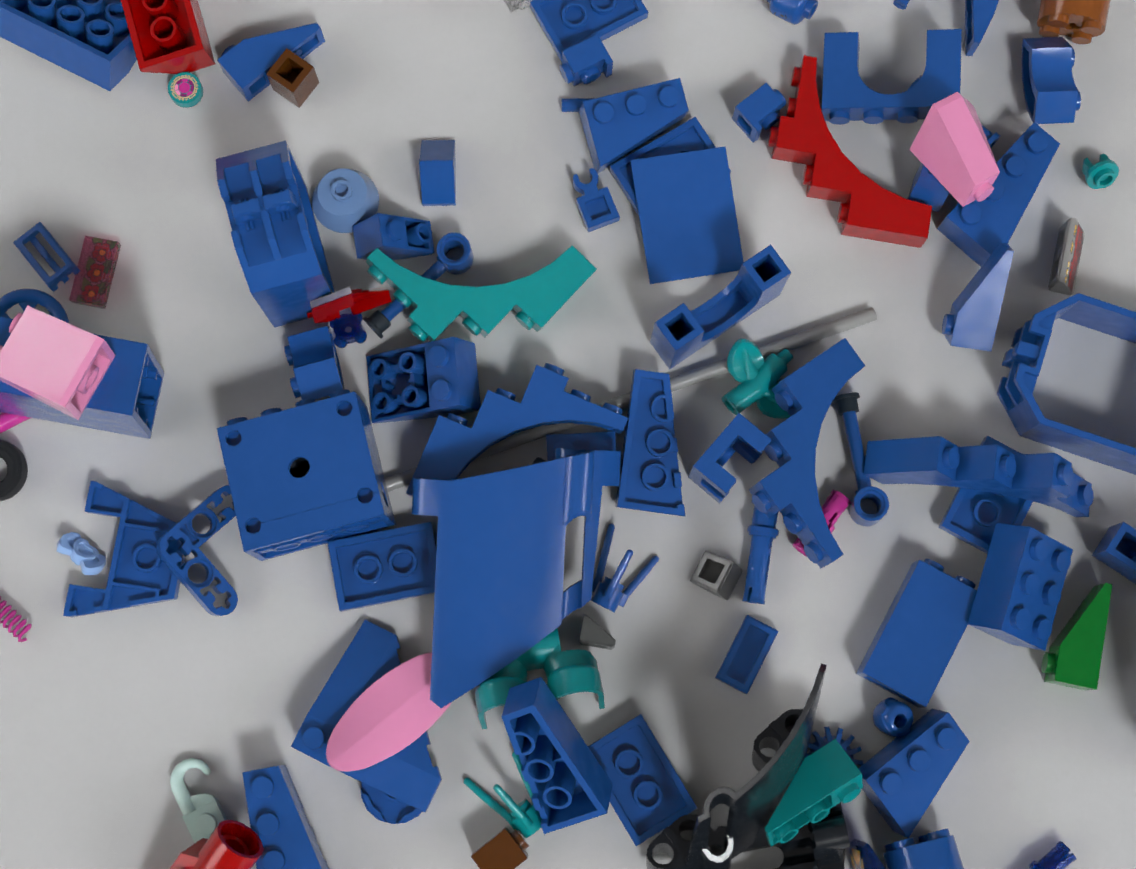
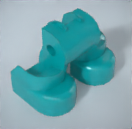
[475,628,605,730]

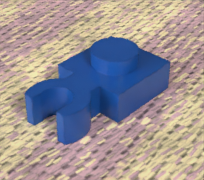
[573,168,620,232]

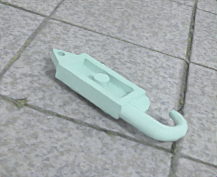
[170,758,227,843]

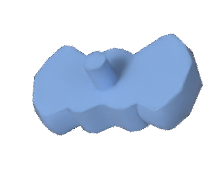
[57,532,106,576]

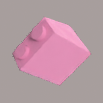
[0,306,116,420]

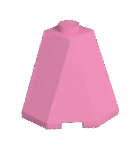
[909,92,1000,207]

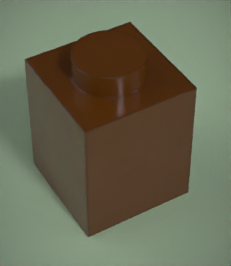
[266,48,319,108]
[471,827,529,869]

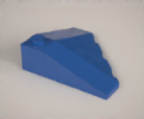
[291,620,442,813]

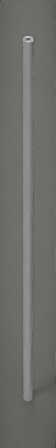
[385,307,877,492]

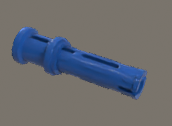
[742,500,779,605]

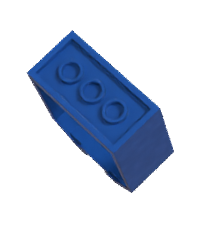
[216,140,335,328]
[997,293,1136,475]

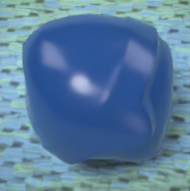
[873,697,914,737]

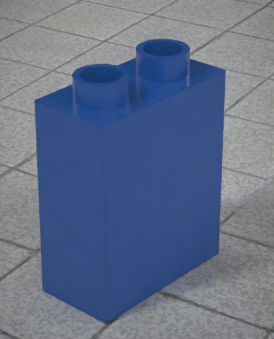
[0,317,164,439]

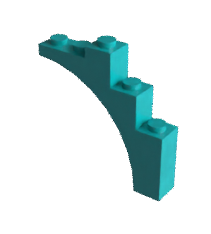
[366,245,597,342]

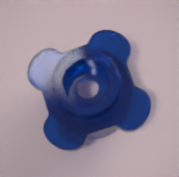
[330,313,367,348]

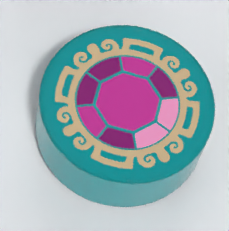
[168,72,203,108]

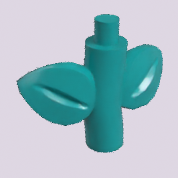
[721,338,794,419]

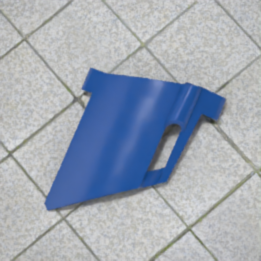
[412,448,621,708]

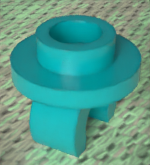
[1082,154,1119,189]

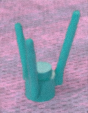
[463,752,541,838]

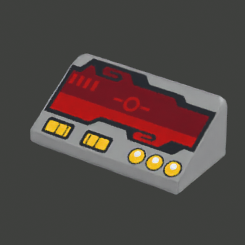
[1048,218,1084,295]

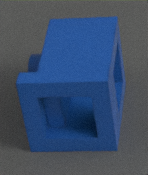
[559,34,613,86]
[732,83,787,143]

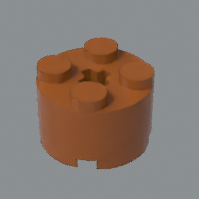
[1037,0,1111,44]

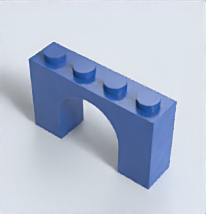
[822,29,962,125]
[650,244,791,370]

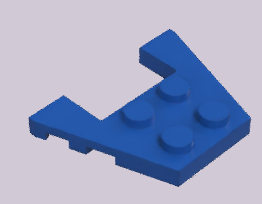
[63,481,186,617]

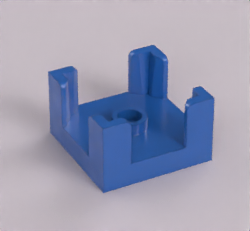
[688,413,772,504]

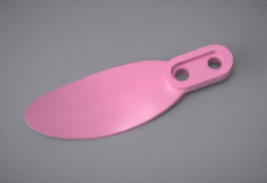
[326,652,452,772]

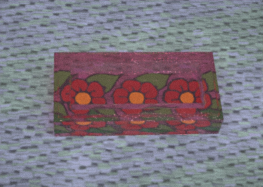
[69,236,121,309]

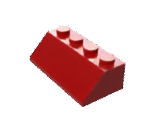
[121,0,215,74]

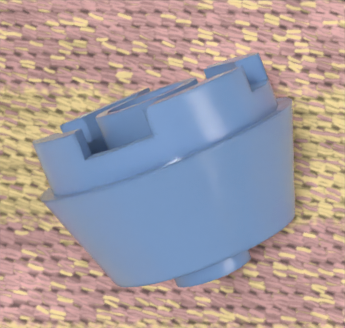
[312,168,379,233]

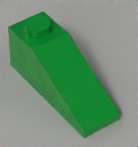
[1041,583,1113,691]

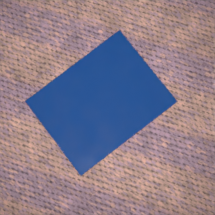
[630,146,744,284]

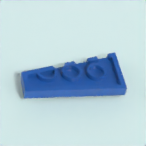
[615,369,685,516]

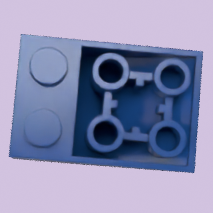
[367,336,481,424]

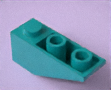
[765,739,863,847]

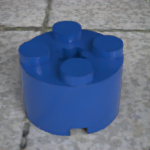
[883,828,964,869]

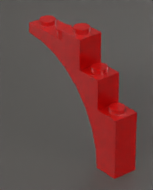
[768,55,932,248]

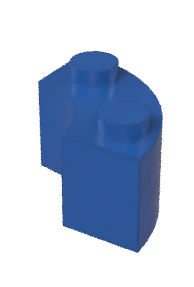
[1022,37,1081,124]
[284,326,344,400]

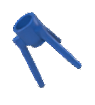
[591,523,659,613]

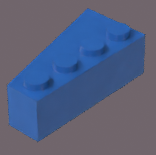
[937,122,1060,267]
[501,677,613,834]
[242,765,329,869]

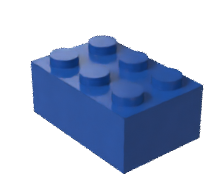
[968,523,1073,651]

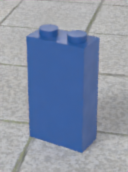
[856,559,977,708]

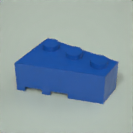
[579,78,689,174]
[858,708,970,838]

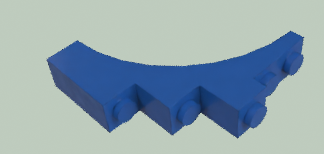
[748,338,865,569]
[406,363,628,497]
[863,436,1094,518]

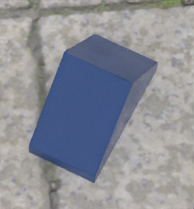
[419,140,456,206]

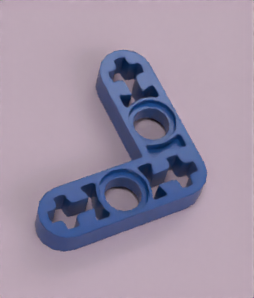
[156,485,238,616]

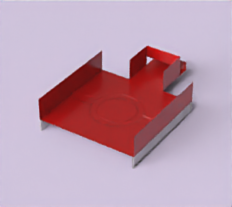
[307,283,392,323]

